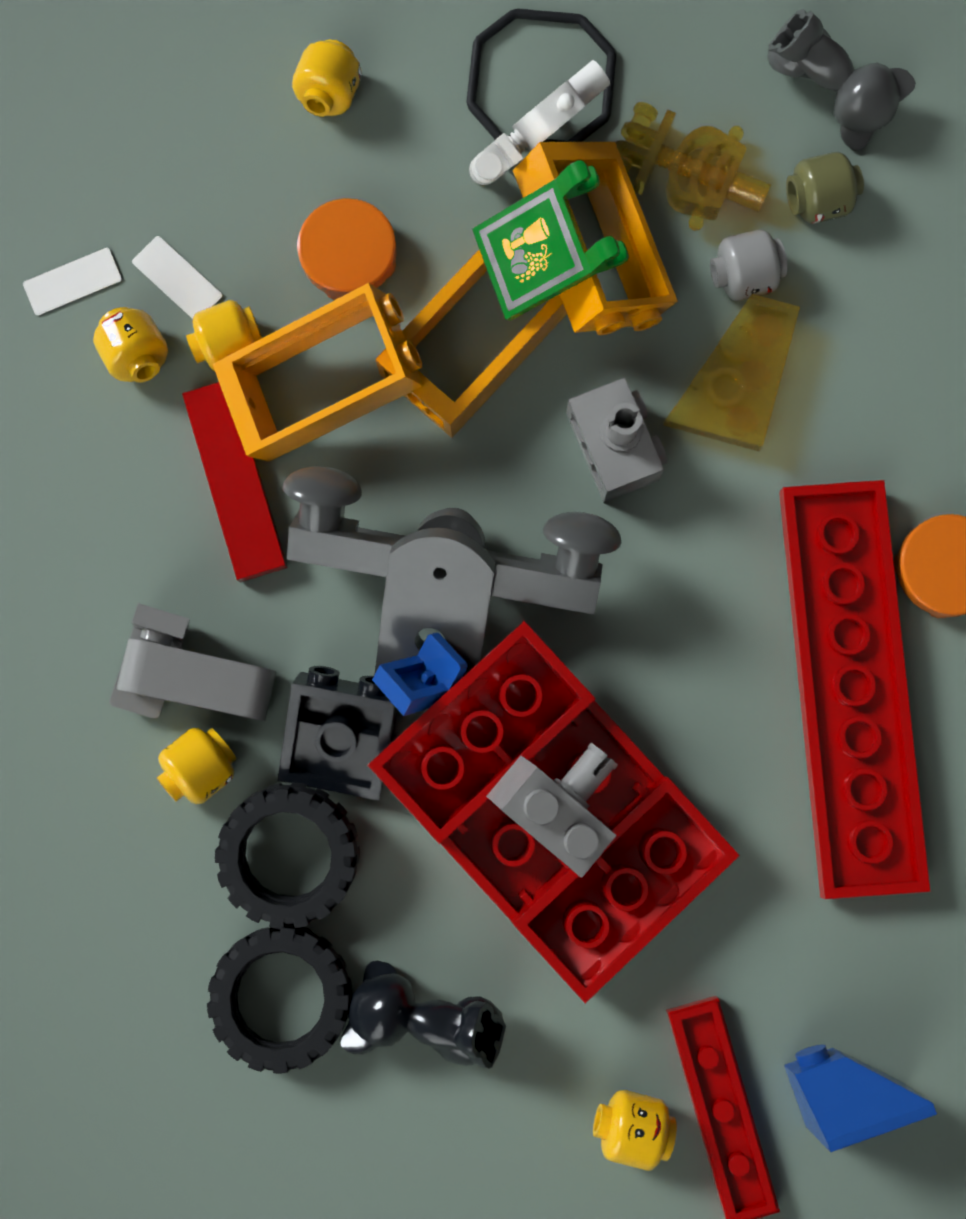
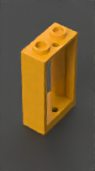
[512,142,678,336]
[375,250,567,438]
[212,283,424,462]

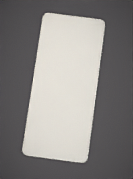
[132,236,222,319]
[23,248,122,315]

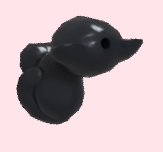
[340,961,506,1069]

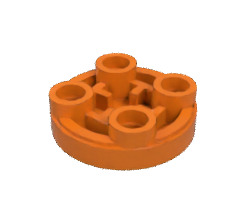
[297,198,397,300]
[893,514,966,618]

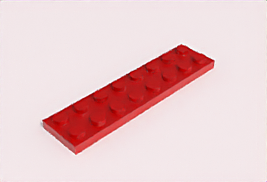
[779,480,931,899]

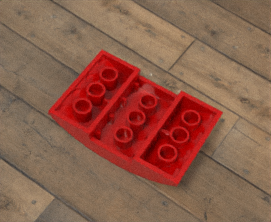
[367,621,740,1004]

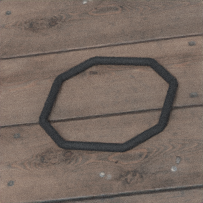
[466,9,616,142]

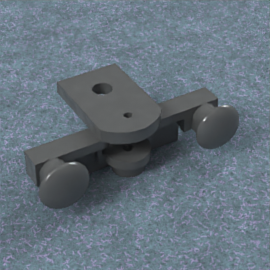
[283,466,622,677]

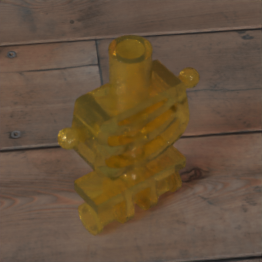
[615,102,771,231]

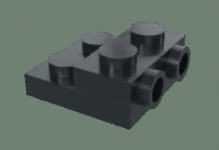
[277,666,398,801]

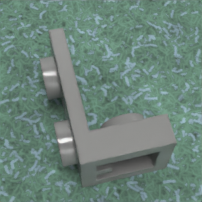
[109,603,190,718]

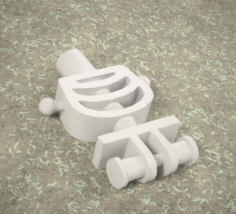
[469,60,610,185]

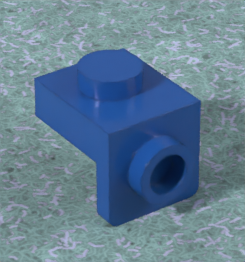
[372,632,467,716]

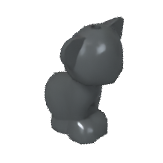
[767,9,916,151]

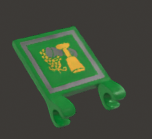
[472,160,629,321]

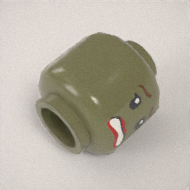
[786,152,864,224]

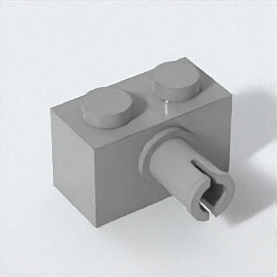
[566,378,667,503]
[486,743,618,878]

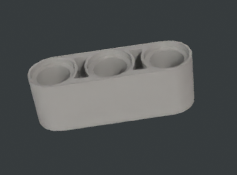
[116,639,277,721]

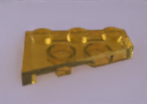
[663,294,800,451]

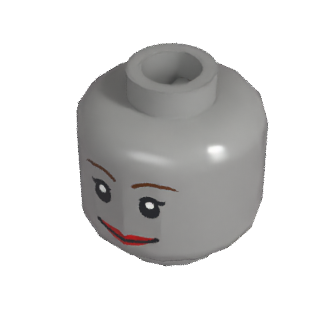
[710,230,787,301]

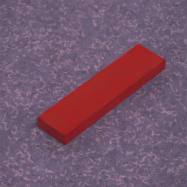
[182,382,288,583]
[666,996,780,1219]

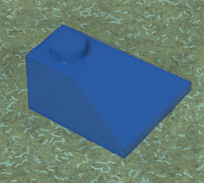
[784,1044,937,1152]

